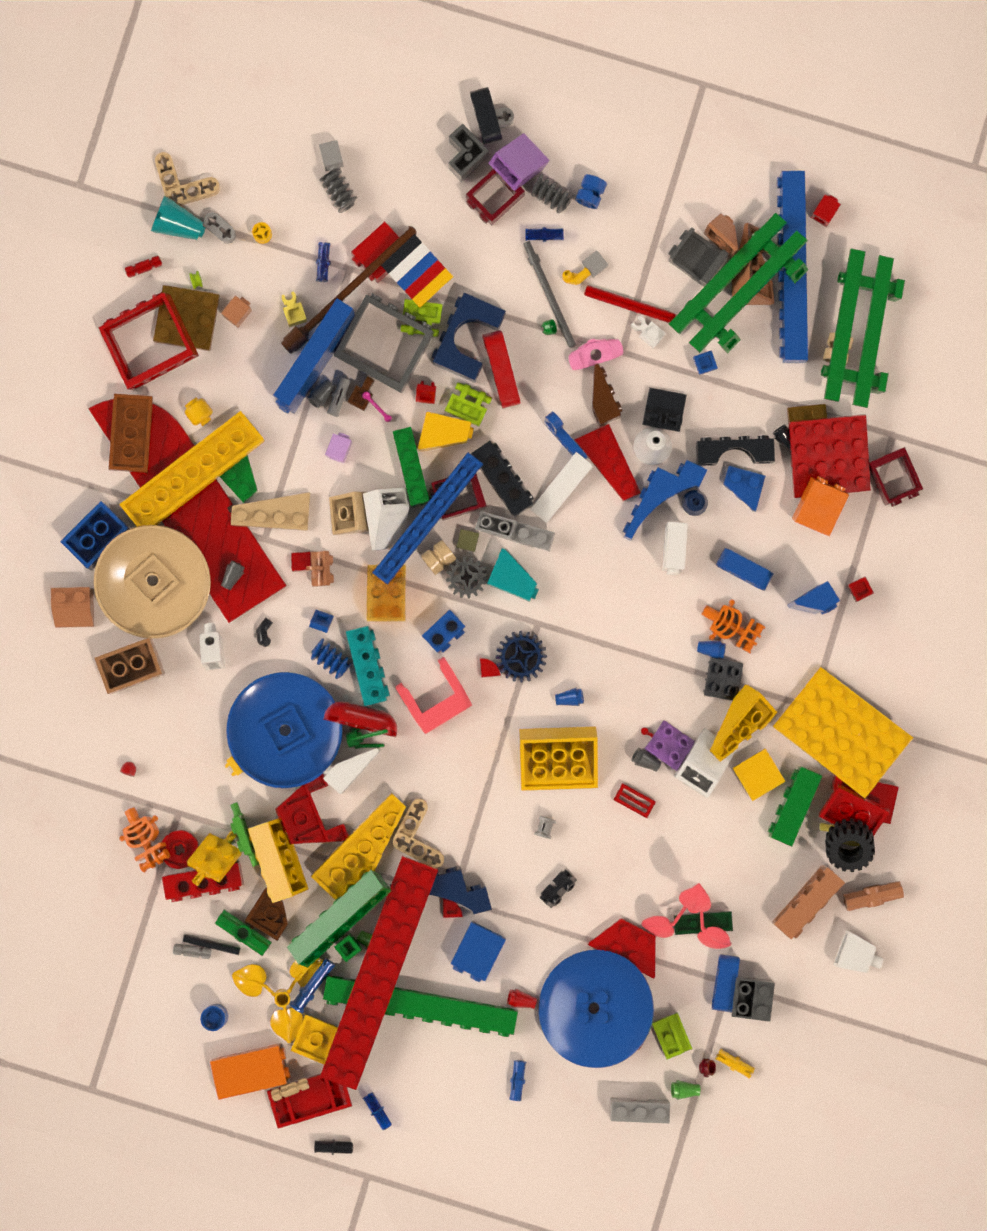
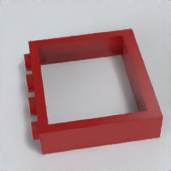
[98,292,199,390]

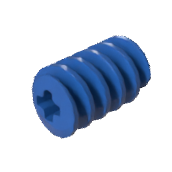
[311,638,353,679]

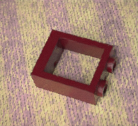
[466,169,525,226]
[869,447,923,507]
[429,474,487,521]

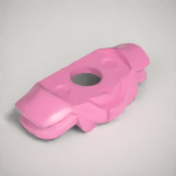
[569,338,623,370]

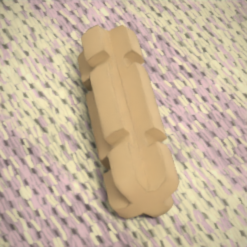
[271,1078,309,1101]

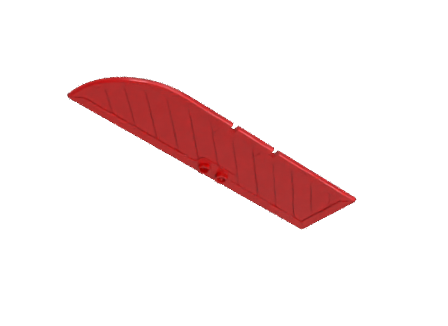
[88,399,287,623]

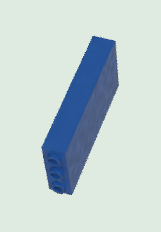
[273,298,355,414]

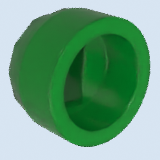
[541,319,557,335]

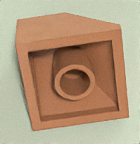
[704,213,738,259]

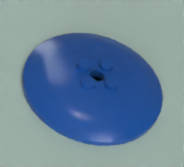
[226,672,343,788]
[538,950,654,1068]

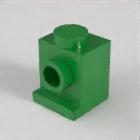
[334,933,362,962]

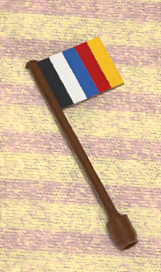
[281,226,453,354]

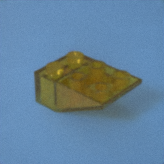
[367,565,406,622]

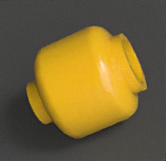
[184,397,213,426]

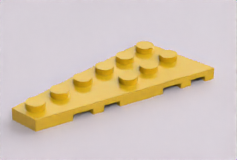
[311,793,406,900]

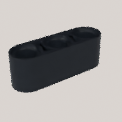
[470,87,502,145]

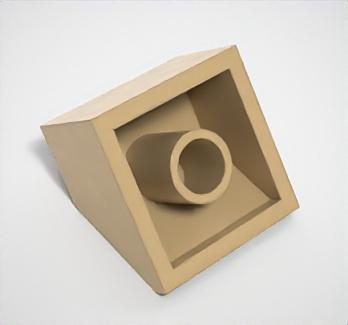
[329,492,369,535]

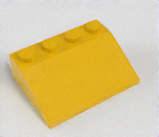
[519,726,598,791]

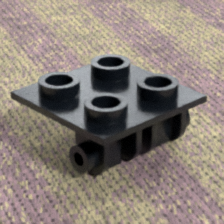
[642,387,687,432]
[703,657,743,701]

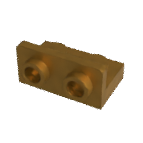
[787,404,827,424]

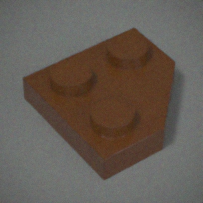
[245,887,288,941]

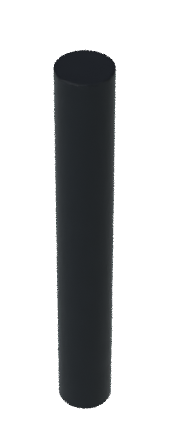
[182,934,241,955]

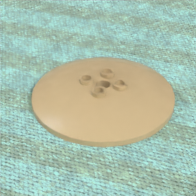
[93,525,211,638]

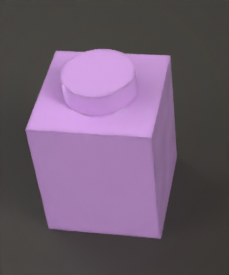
[325,432,352,464]

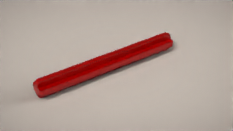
[584,285,676,323]

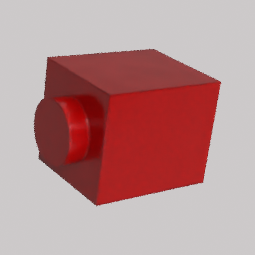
[810,194,841,227]

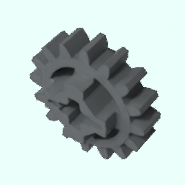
[446,557,487,599]

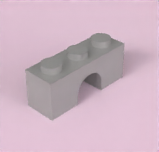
[610,1098,670,1123]

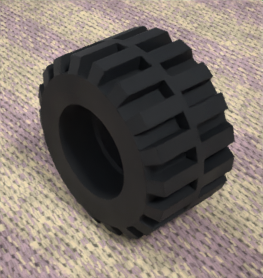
[825,818,875,872]

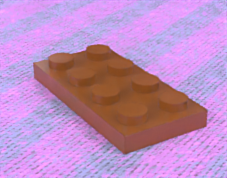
[108,394,153,473]

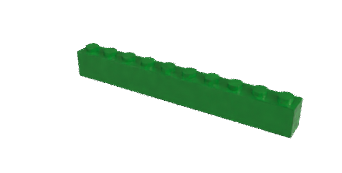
[323,975,518,1037]

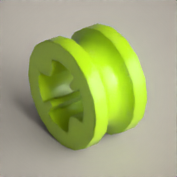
[189,271,203,289]

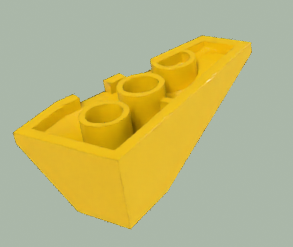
[710,684,777,762]

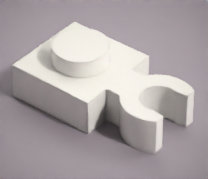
[631,315,666,349]

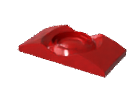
[267,1073,353,1129]

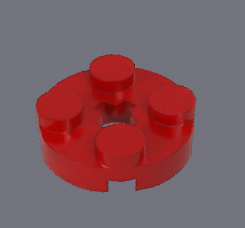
[160,830,199,869]

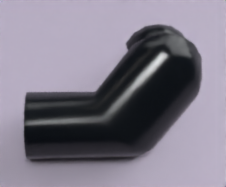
[256,617,273,647]

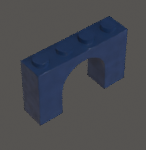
[431,293,506,383]

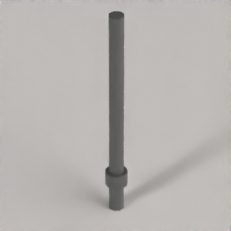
[523,241,576,348]

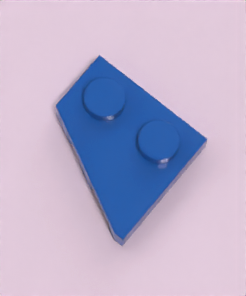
[723,466,766,512]

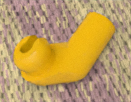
[562,267,591,285]

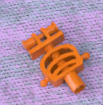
[701,600,766,654]
[119,807,170,873]

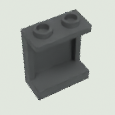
[668,227,729,287]

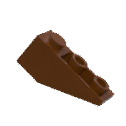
[592,363,623,427]

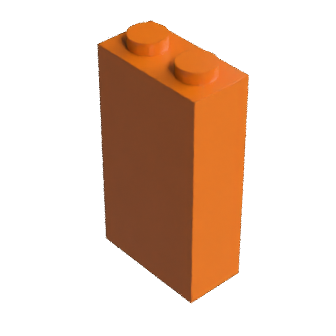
[210,1043,291,1100]

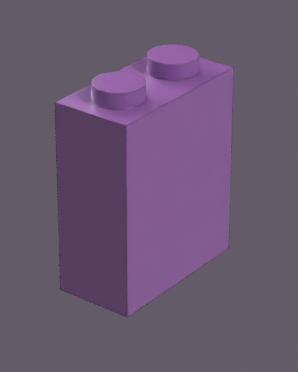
[489,133,550,191]

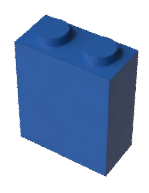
[451,921,506,982]

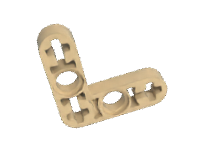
[155,152,220,206]
[393,799,444,868]

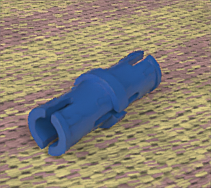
[509,1060,526,1101]

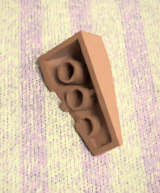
[732,223,774,305]

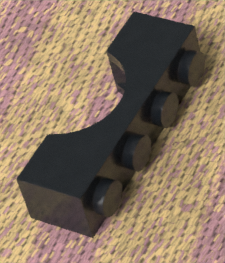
[696,435,775,466]

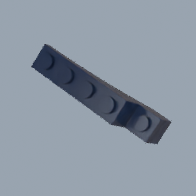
[389,866,492,915]

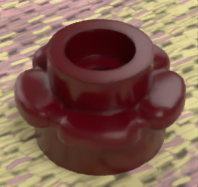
[699,1058,716,1078]

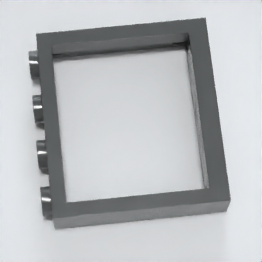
[334,293,435,393]

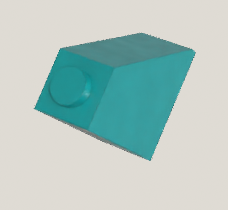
[487,548,539,602]

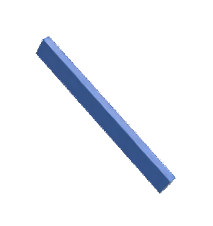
[372,452,483,585]

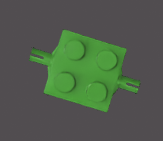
[230,802,259,867]

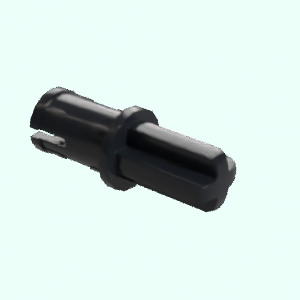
[314,1139,353,1155]

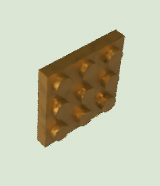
[153,285,220,351]

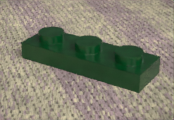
[673,911,733,935]

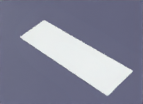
[530,452,593,523]

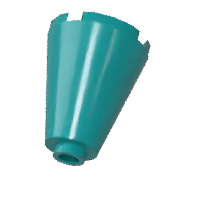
[151,196,206,240]

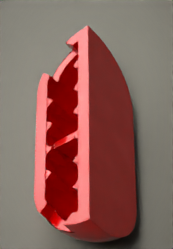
[323,701,397,738]

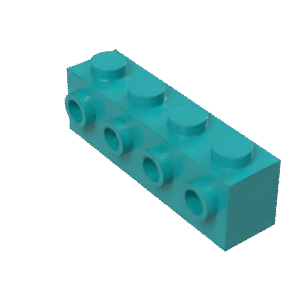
[346,626,390,706]

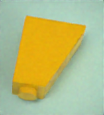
[418,412,474,452]

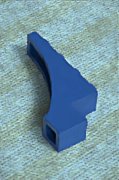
[622,460,707,541]

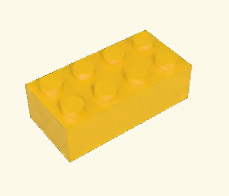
[248,818,309,903]

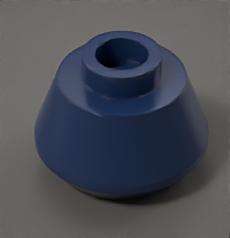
[682,490,708,516]

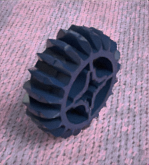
[495,631,547,683]

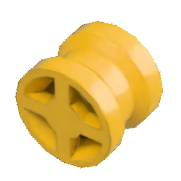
[252,222,272,244]

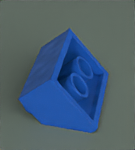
[787,581,840,615]

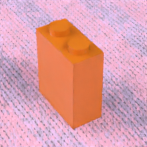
[792,476,849,537]

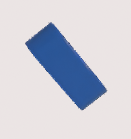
[716,548,773,591]
[712,954,740,1013]

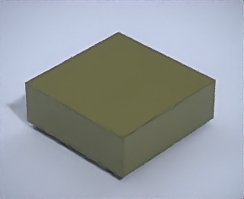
[456,529,479,552]

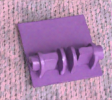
[645,720,695,771]

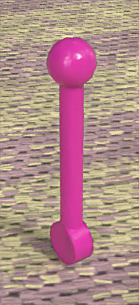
[362,392,392,422]

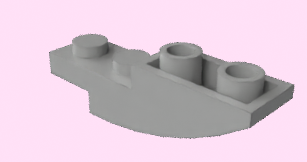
[475,511,555,551]

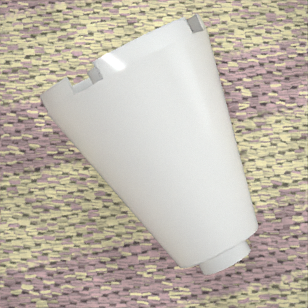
[634,427,672,465]

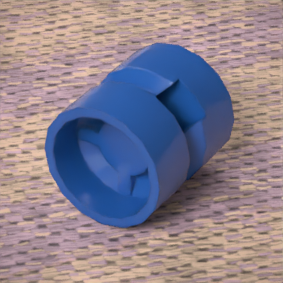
[575,174,607,209]
[200,1004,229,1031]

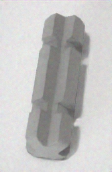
[173,944,211,959]

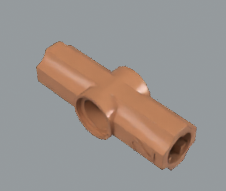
[843,881,904,911]

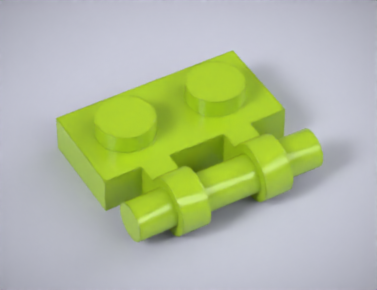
[400,299,443,337]
[444,382,493,427]

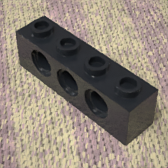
[471,441,534,518]

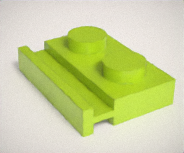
[652,1012,692,1060]

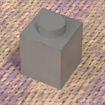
[319,140,344,172]

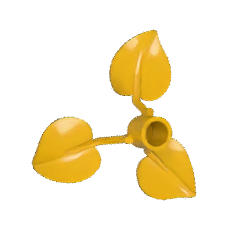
[232,958,323,1043]

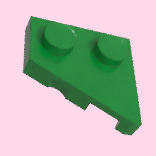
[219,455,258,503]

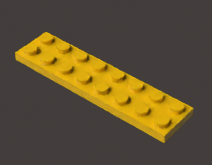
[119,411,265,527]

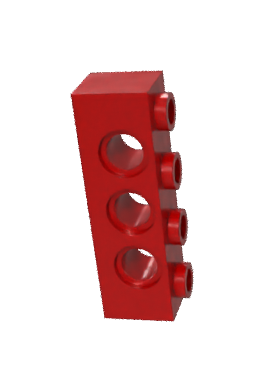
[162,862,244,902]

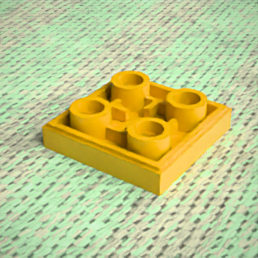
[732,748,786,801]

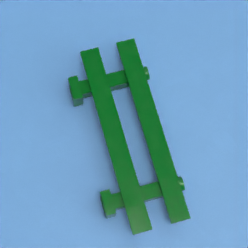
[669,213,808,354]
[821,248,905,408]

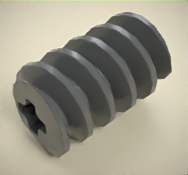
[319,170,358,213]
[531,174,574,214]

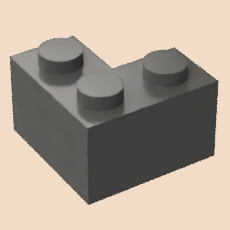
[448,123,489,182]

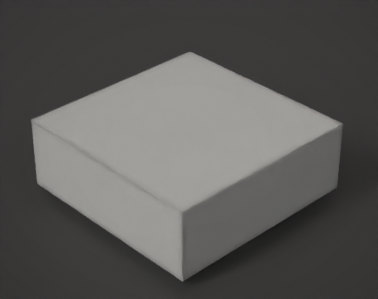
[582,250,609,278]

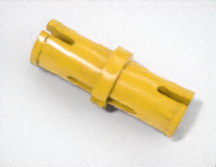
[715,1049,755,1079]

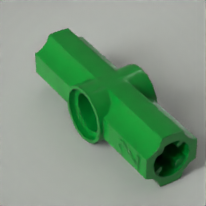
[214,909,272,956]

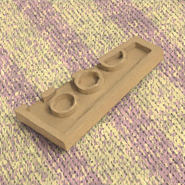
[231,492,310,531]

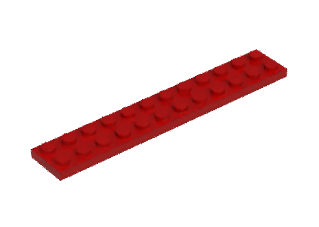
[320,856,438,1090]

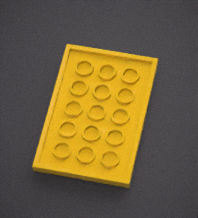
[773,667,913,798]

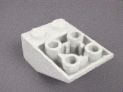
[363,488,409,550]
[673,728,737,798]

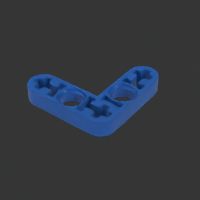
[544,411,588,459]

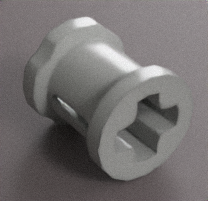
[534,816,556,839]

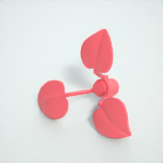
[641,883,732,949]

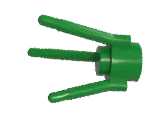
[346,728,388,749]

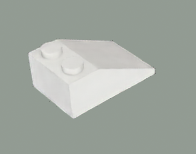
[323,748,381,794]

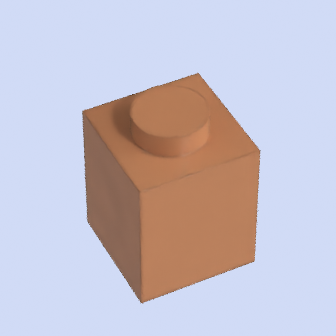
[221,296,252,328]

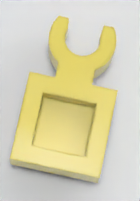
[282,292,307,328]

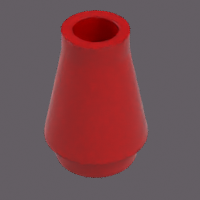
[507,989,537,1009]

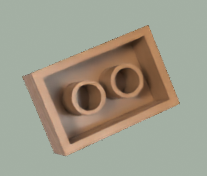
[94,638,165,694]

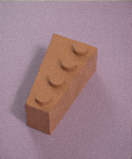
[771,865,845,940]

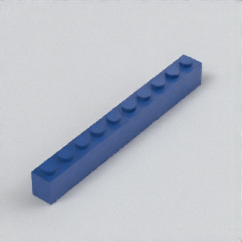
[777,171,808,363]

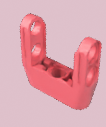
[395,657,472,734]

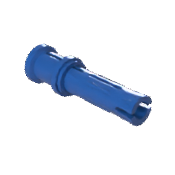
[289,958,335,1014]

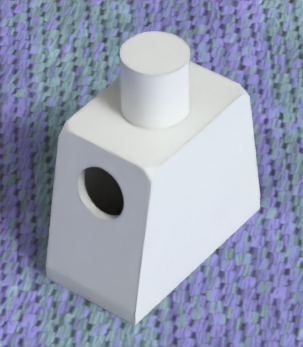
[200,623,225,670]
[834,930,883,973]

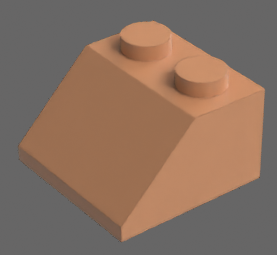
[51,587,94,628]

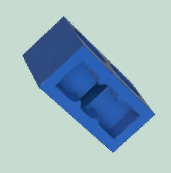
[422,610,465,653]

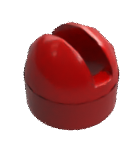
[120,762,136,777]

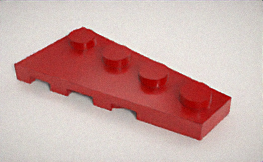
[574,424,641,501]

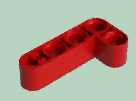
[482,330,521,409]

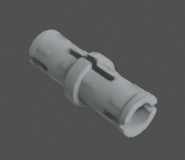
[327,377,351,417]

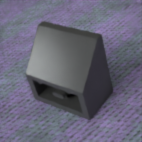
[731,977,775,1022]

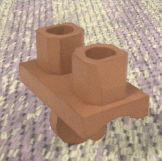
[306,551,334,587]

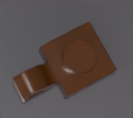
[347,376,375,412]

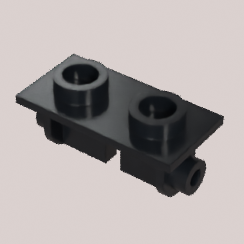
[539,869,577,908]

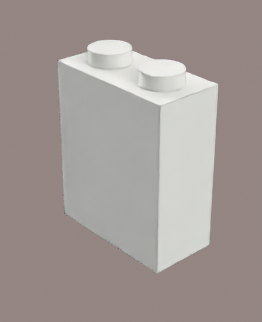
[662,522,688,575]

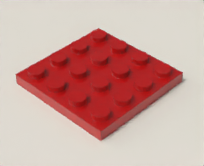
[789,414,871,498]

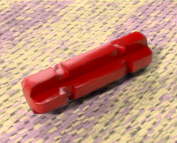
[125,256,162,278]

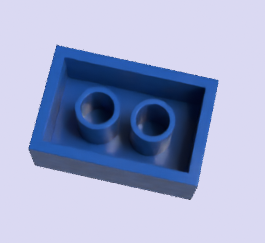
[60,501,131,570]

